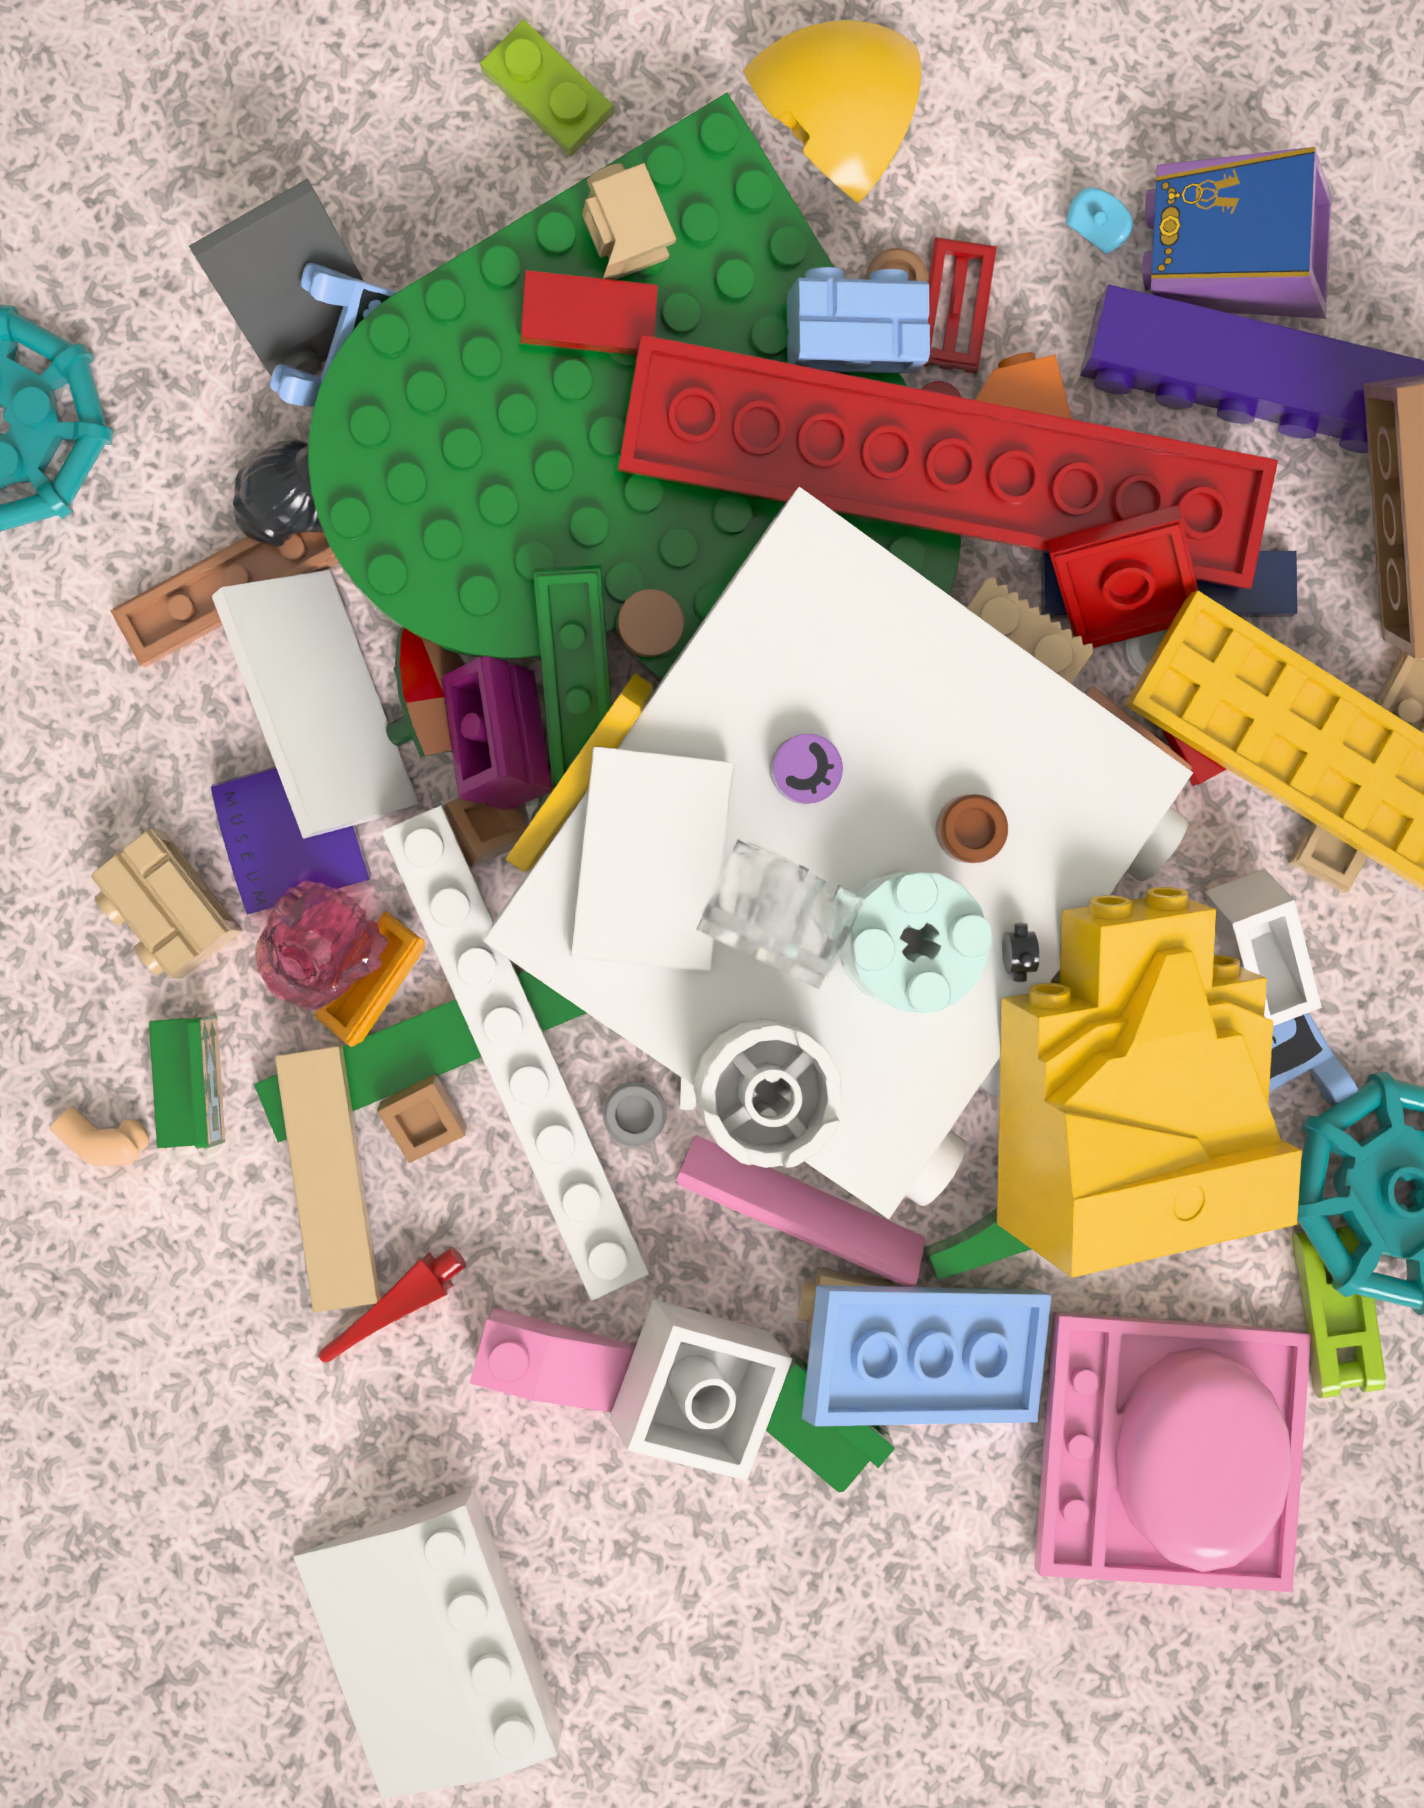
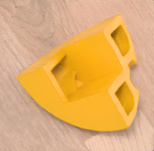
[743,20,921,204]

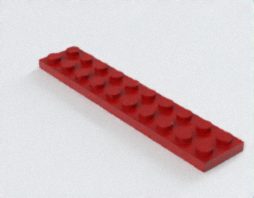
[617,334,1278,589]

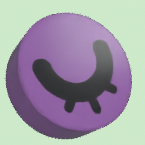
[771,734,843,804]

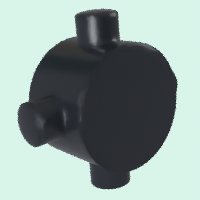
[1002,922,1039,982]

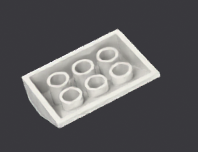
[293,1486,563,1799]

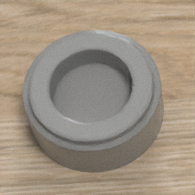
[603,1081,667,1146]

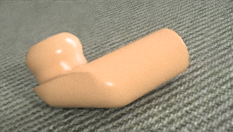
[50,1107,150,1167]

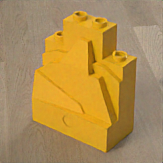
[997,887,1302,1278]

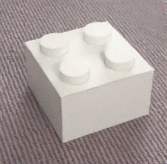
[609,1299,792,1481]

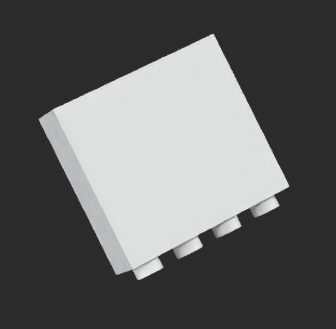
[483,487,1193,1219]

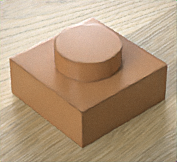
[444,798,527,867]
[377,1074,467,1163]

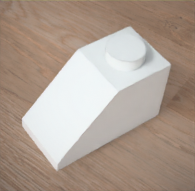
[1205,868,1322,1026]

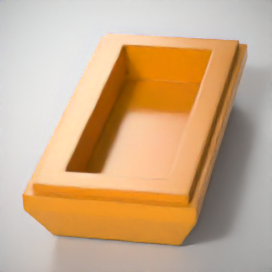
[314,911,425,1047]

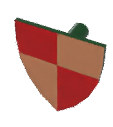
[386,627,465,758]

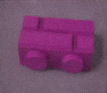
[442,655,552,810]

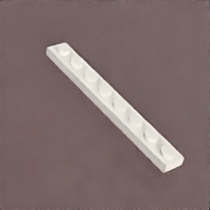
[381,805,650,1301]

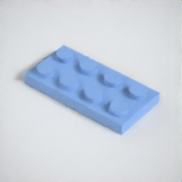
[802,1285,1052,1426]

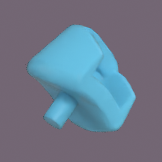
[1066,187,1133,254]

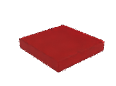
[1048,505,1199,648]

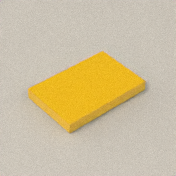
[505,673,654,873]

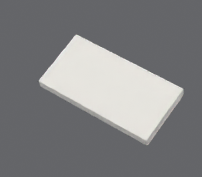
[212,570,419,839]

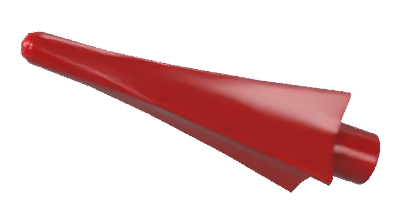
[318,1247,466,1363]

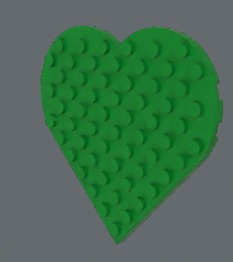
[308,92,961,682]

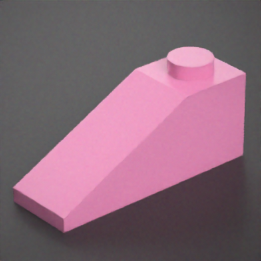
[470,1307,636,1412]

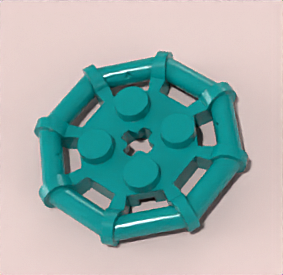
[0,304,114,532]
[1297,1072,1424,1315]

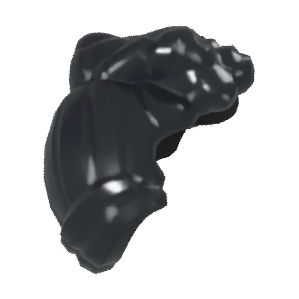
[233,439,323,547]

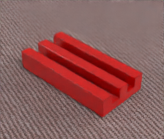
[923,237,997,374]

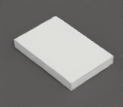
[570,747,734,972]

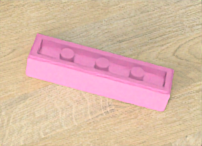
[676,1135,925,1287]

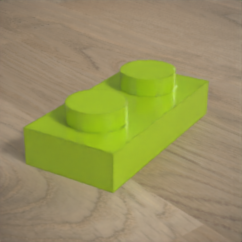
[480,19,614,157]

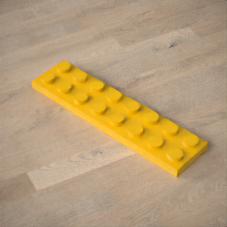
[1124,591,1424,891]

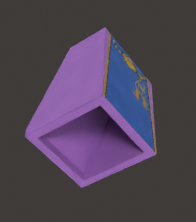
[1142,147,1332,319]

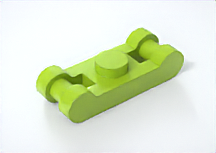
[1292,1226,1386,1399]

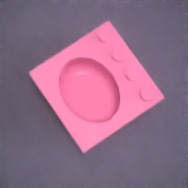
[1034,1312,1311,1592]

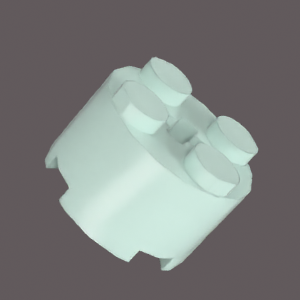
[838,871,993,1013]

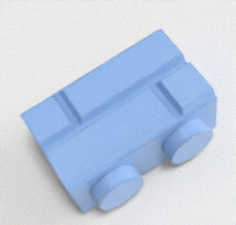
[787,267,930,374]

